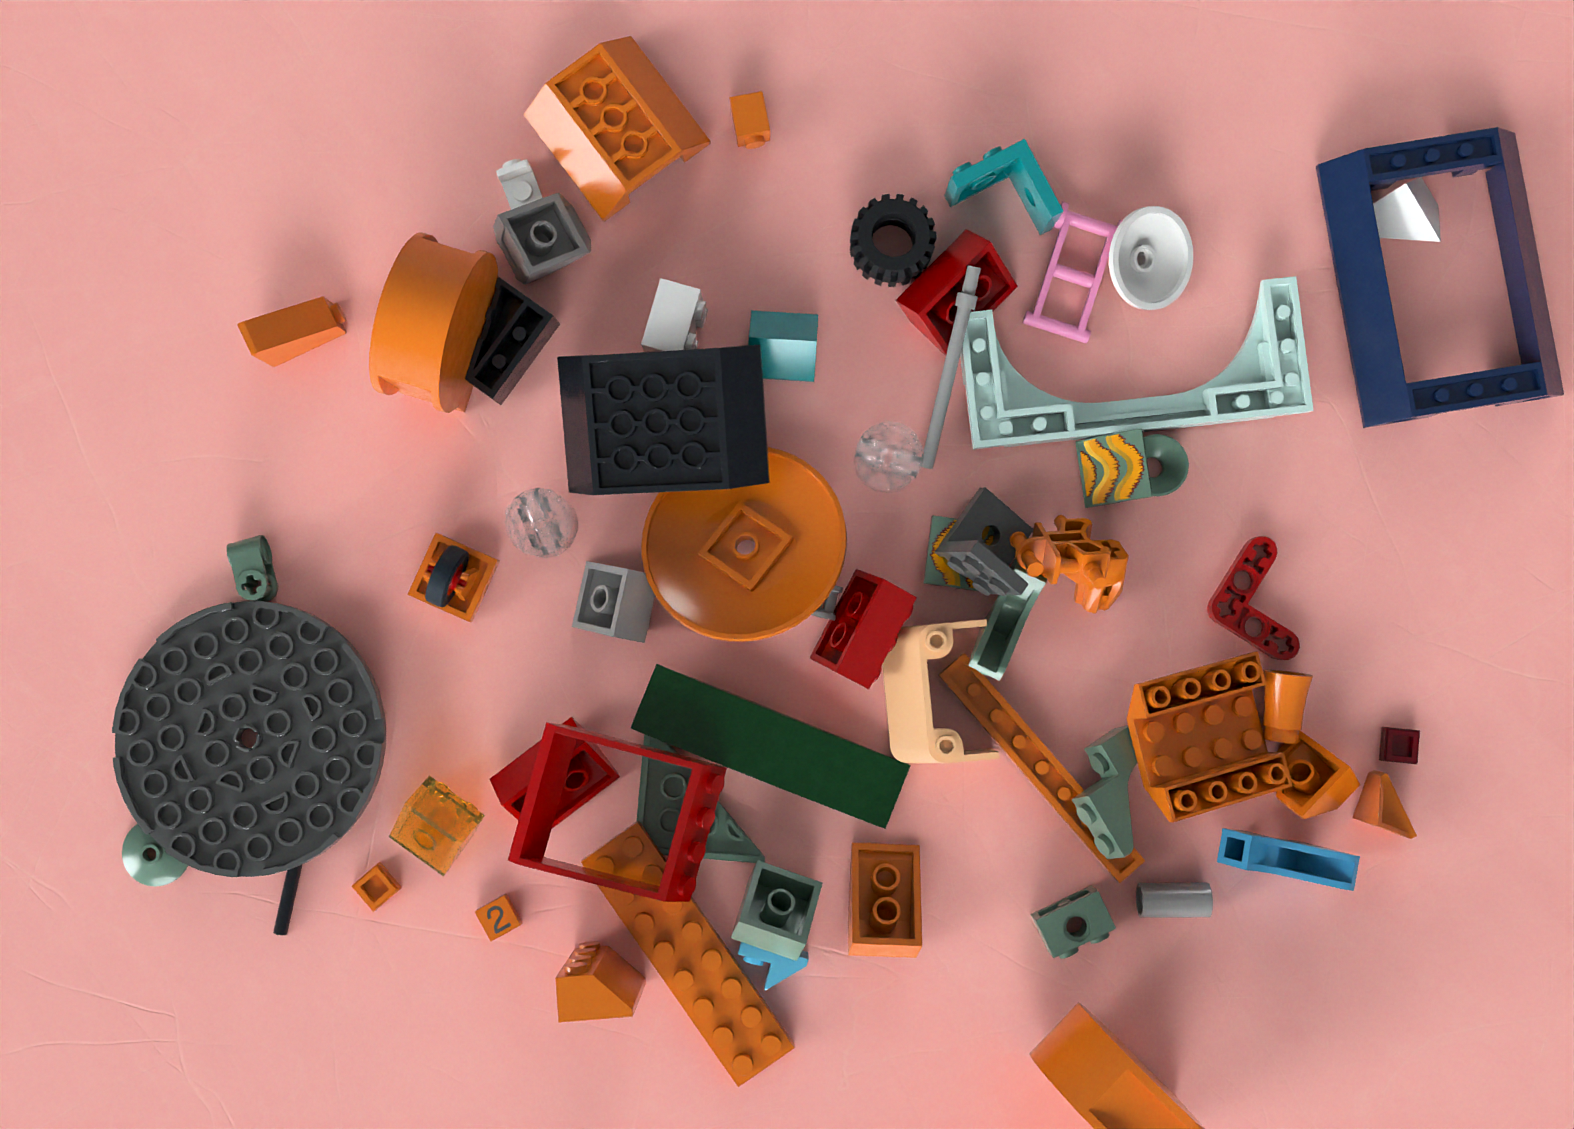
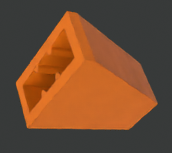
[237,296,347,367]

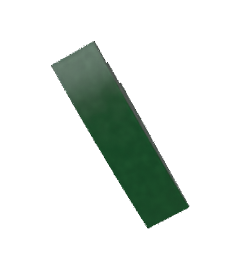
[631,664,910,829]

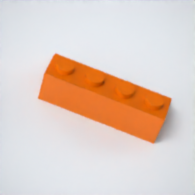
[555,941,646,1023]

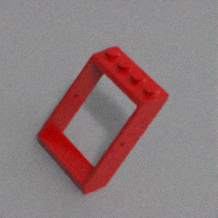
[508,722,727,902]

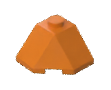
[1276,730,1361,819]

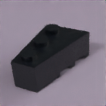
[465,276,560,405]

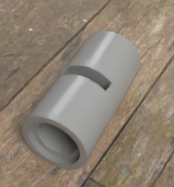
[1136,882,1213,918]

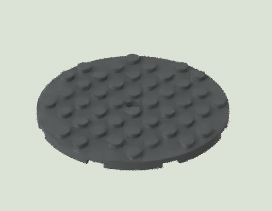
[112,601,386,877]

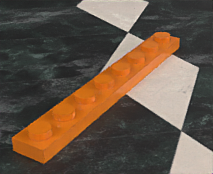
[938,653,1145,883]

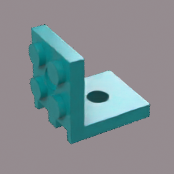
[944,139,1064,235]

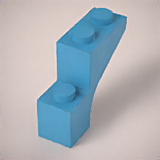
[1217,828,1360,891]

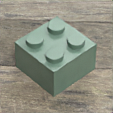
[731,860,823,961]

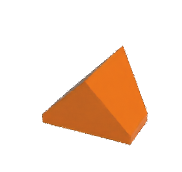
[1353,770,1417,839]

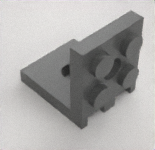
[934,487,1033,596]

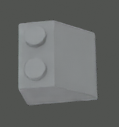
[572,561,655,643]

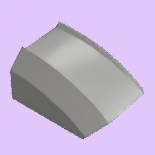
[493,193,591,285]

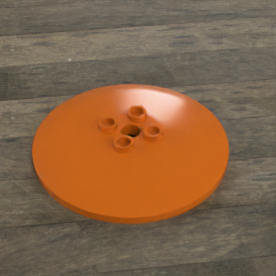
[641,447,847,642]

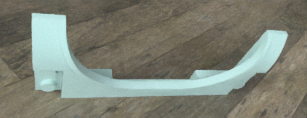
[960,276,1314,450]

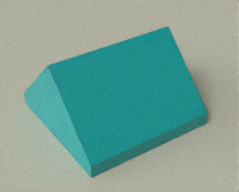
[748,310,818,382]

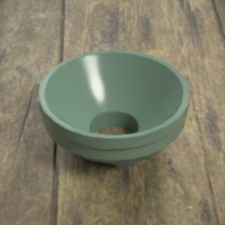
[1144,434,1189,497]

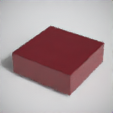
[1379,727,1420,764]

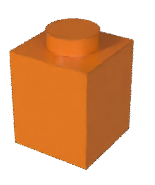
[729,91,771,149]

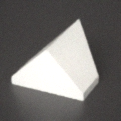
[1373,177,1441,242]

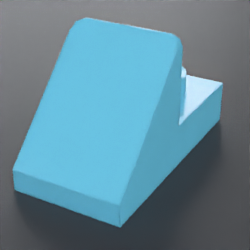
[738,942,809,990]

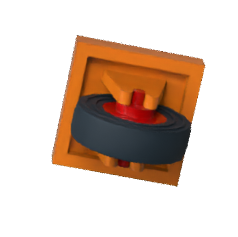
[407,532,500,622]

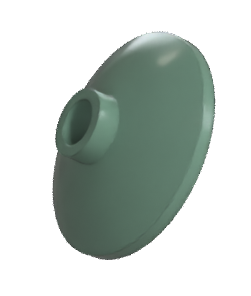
[122,824,188,887]

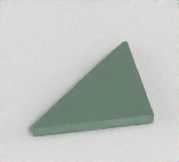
[637,734,765,863]

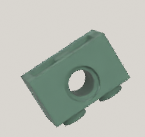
[1030,885,1116,959]

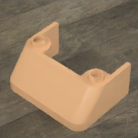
[882,619,1000,763]

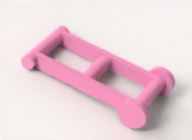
[1023,201,1123,344]

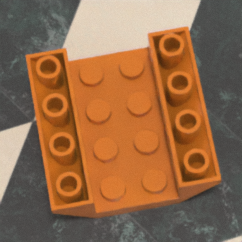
[523,36,711,222]
[1126,651,1292,822]

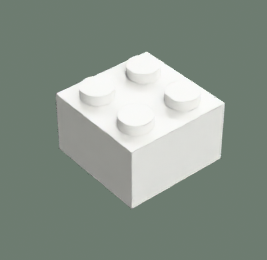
[641,278,708,352]

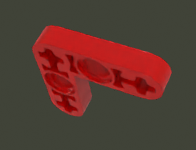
[1207,536,1300,660]

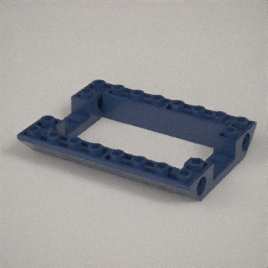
[1316,127,1564,428]

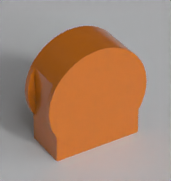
[369,232,498,413]
[1029,1002,1205,1129]

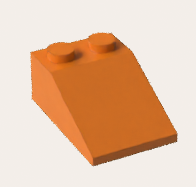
[848,842,922,958]

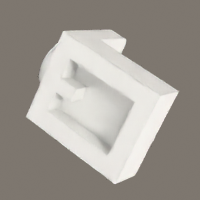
[496,159,543,210]

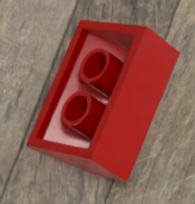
[895,229,1018,356]
[810,569,917,689]
[489,717,620,828]

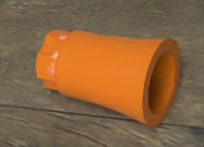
[1263,669,1313,744]

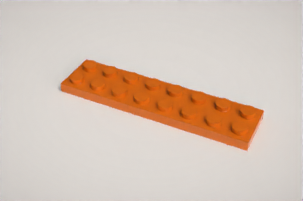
[581,820,795,1087]

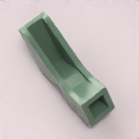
[968,558,1047,681]
[1072,725,1137,859]

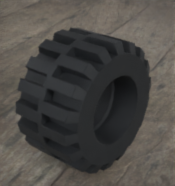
[850,194,937,287]

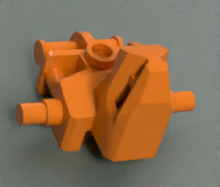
[1009,515,1129,614]

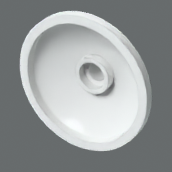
[1109,206,1193,310]

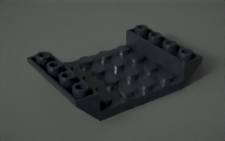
[557,345,770,495]

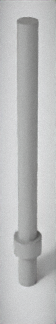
[920,265,981,469]

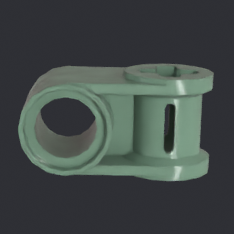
[227,535,278,602]

